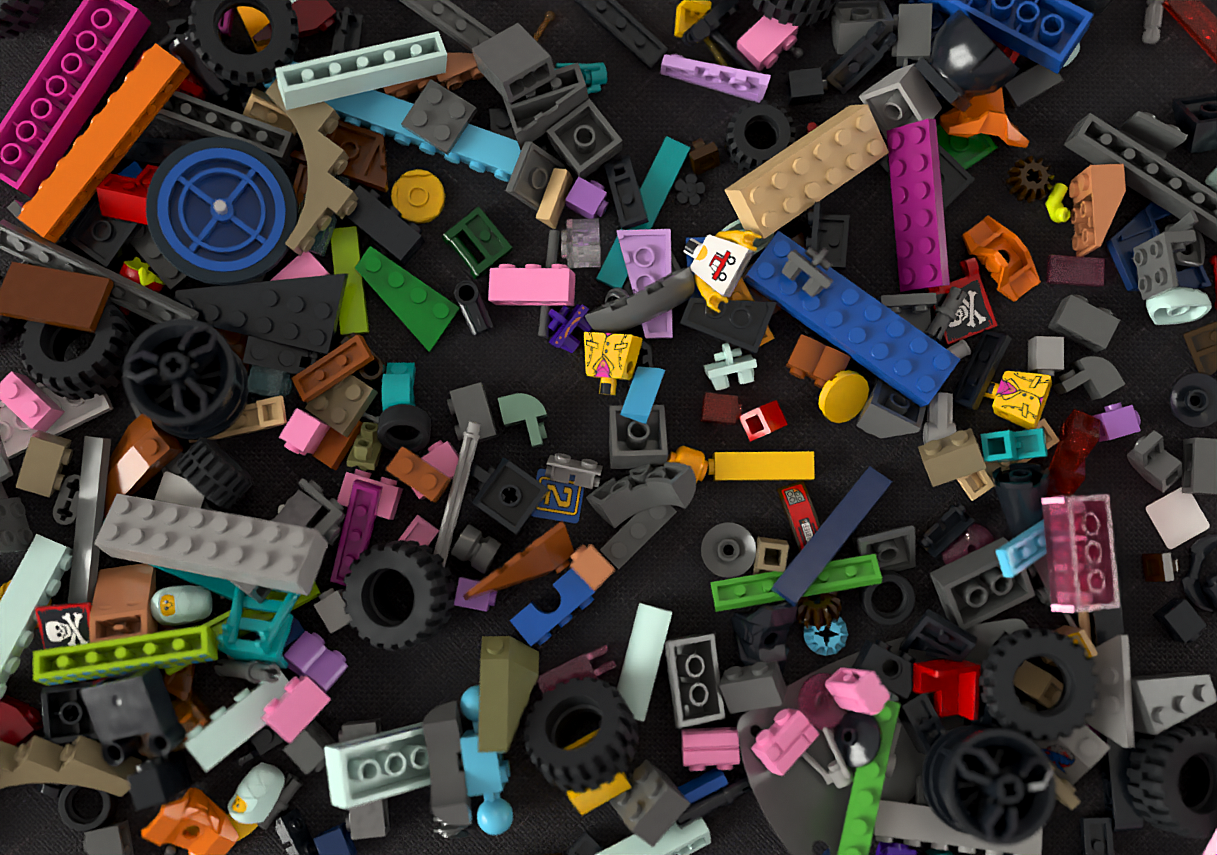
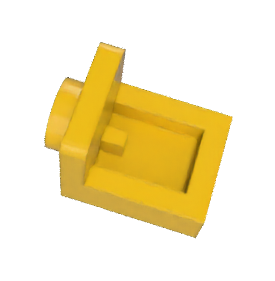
[674,0,711,38]

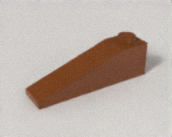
[103,413,184,520]
[463,521,574,601]

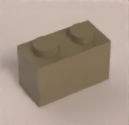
[918,428,987,487]
[16,430,73,497]

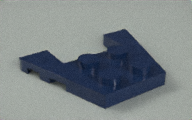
[1105,201,1211,291]

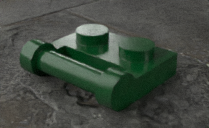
[442,207,513,279]

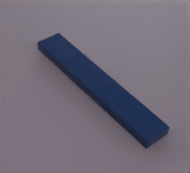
[772,466,892,607]

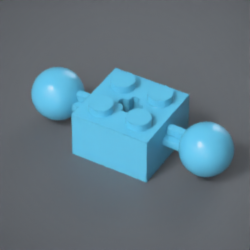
[460,685,513,835]

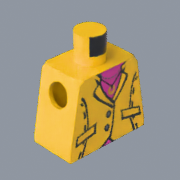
[584,332,642,395]
[984,371,1052,430]

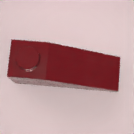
[253,0,336,47]
[0,694,44,748]

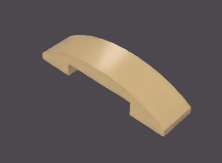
[189,396,287,443]
[957,418,1060,501]

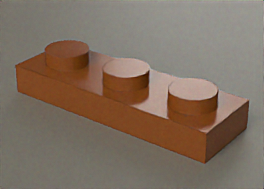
[292,334,374,402]

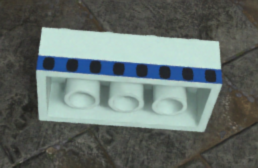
[324,722,431,809]

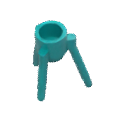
[554,63,607,94]

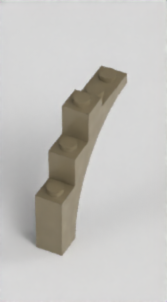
[266,78,358,256]
[0,735,142,797]

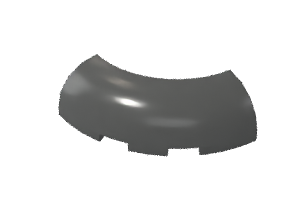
[584,267,695,334]
[586,462,696,528]
[422,701,471,825]

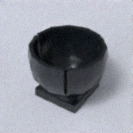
[914,9,1019,112]

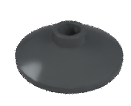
[701,523,756,578]

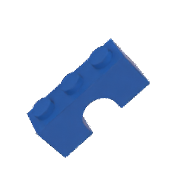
[510,568,595,646]

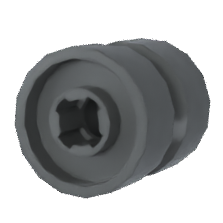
[451,524,502,574]

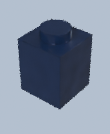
[314,822,358,855]

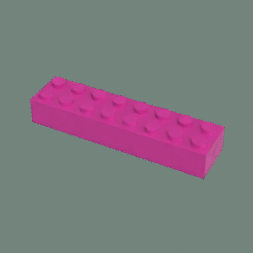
[0,0,151,198]

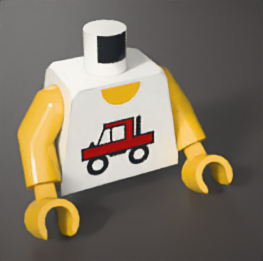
[684,230,761,313]

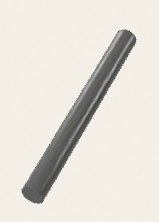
[538,230,560,337]

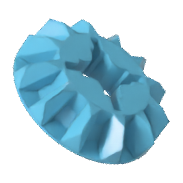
[804,616,848,656]

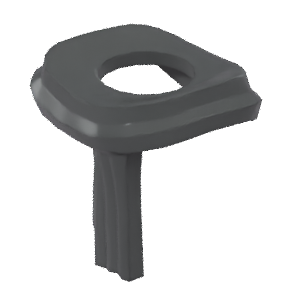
[1165,210,1205,267]

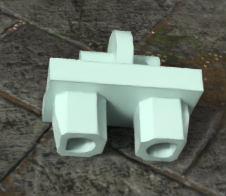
[704,343,757,390]

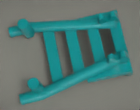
[217,586,300,669]

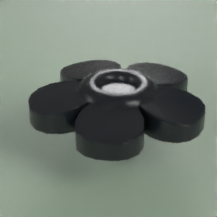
[675,174,705,205]

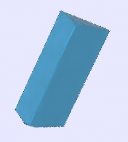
[620,367,665,424]

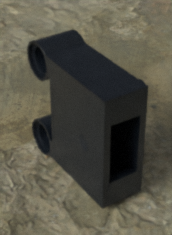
[80,665,186,766]

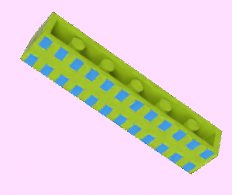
[34,626,218,685]

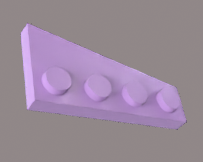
[660,54,771,103]
[616,229,673,339]

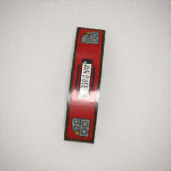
[777,481,820,553]

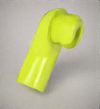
[1046,183,1071,223]

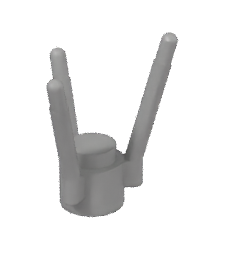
[801,727,855,788]

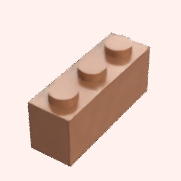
[570,545,615,590]

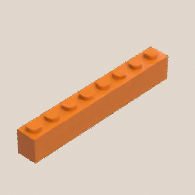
[17,43,190,243]

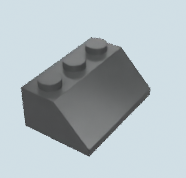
[665,634,725,728]

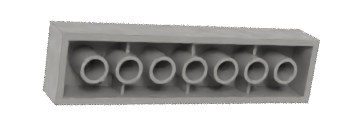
[94,494,328,595]

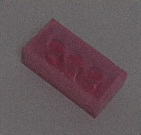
[1042,494,1120,612]

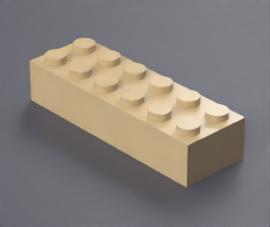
[725,104,889,239]

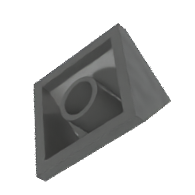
[852,525,916,572]

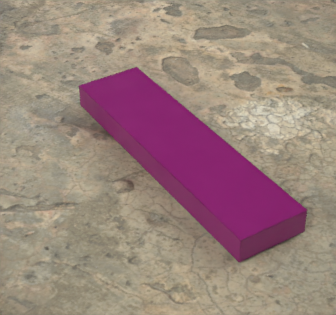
[330,479,383,586]

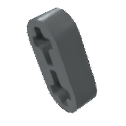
[53,475,81,525]

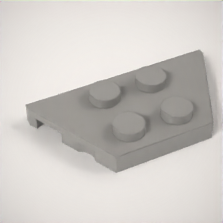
[1084,635,1134,748]

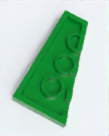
[355,246,460,353]

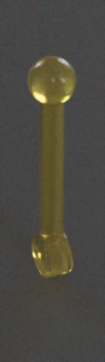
[703,35,731,67]

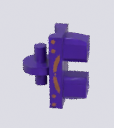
[548,304,592,353]

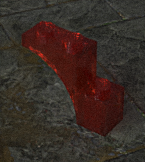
[1044,409,1100,513]

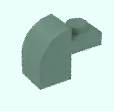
[498,393,548,448]

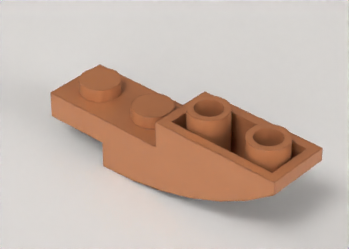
[383,53,484,101]

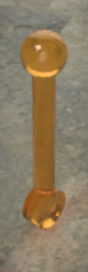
[533,11,555,41]

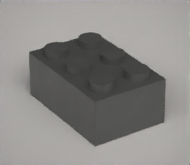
[930,537,1035,630]

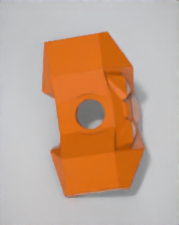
[939,87,1029,148]
[962,216,1041,302]
[142,788,239,855]

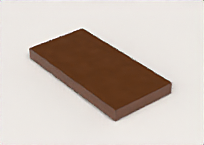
[0,262,114,332]

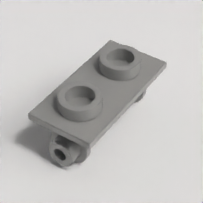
[545,453,603,489]

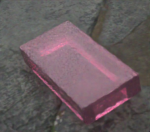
[1047,255,1105,287]

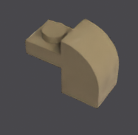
[752,537,789,575]

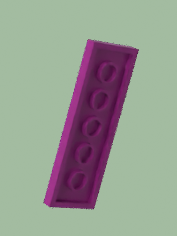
[886,119,950,292]

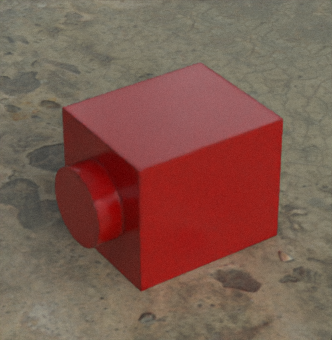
[739,400,788,442]

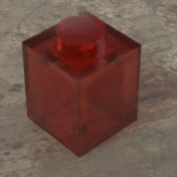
[701,392,742,425]

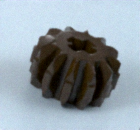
[1005,156,1055,203]
[796,591,842,631]

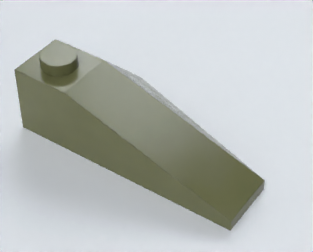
[478,636,539,752]

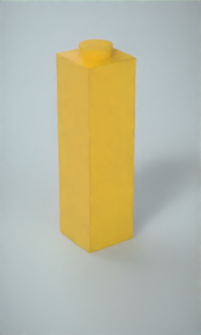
[708,452,814,481]

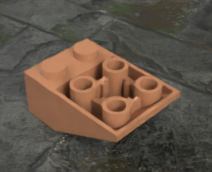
[1069,164,1126,258]
[89,563,158,643]

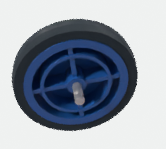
[146,137,298,285]

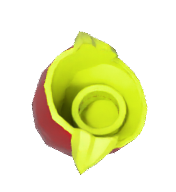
[119,257,165,316]

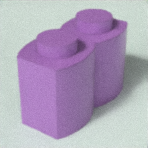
[283,631,348,694]

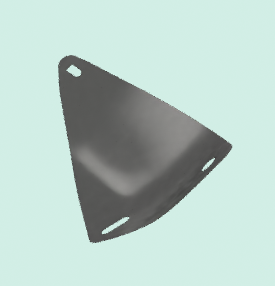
[737,619,1028,855]

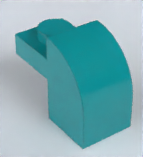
[382,363,416,411]
[981,428,1048,463]

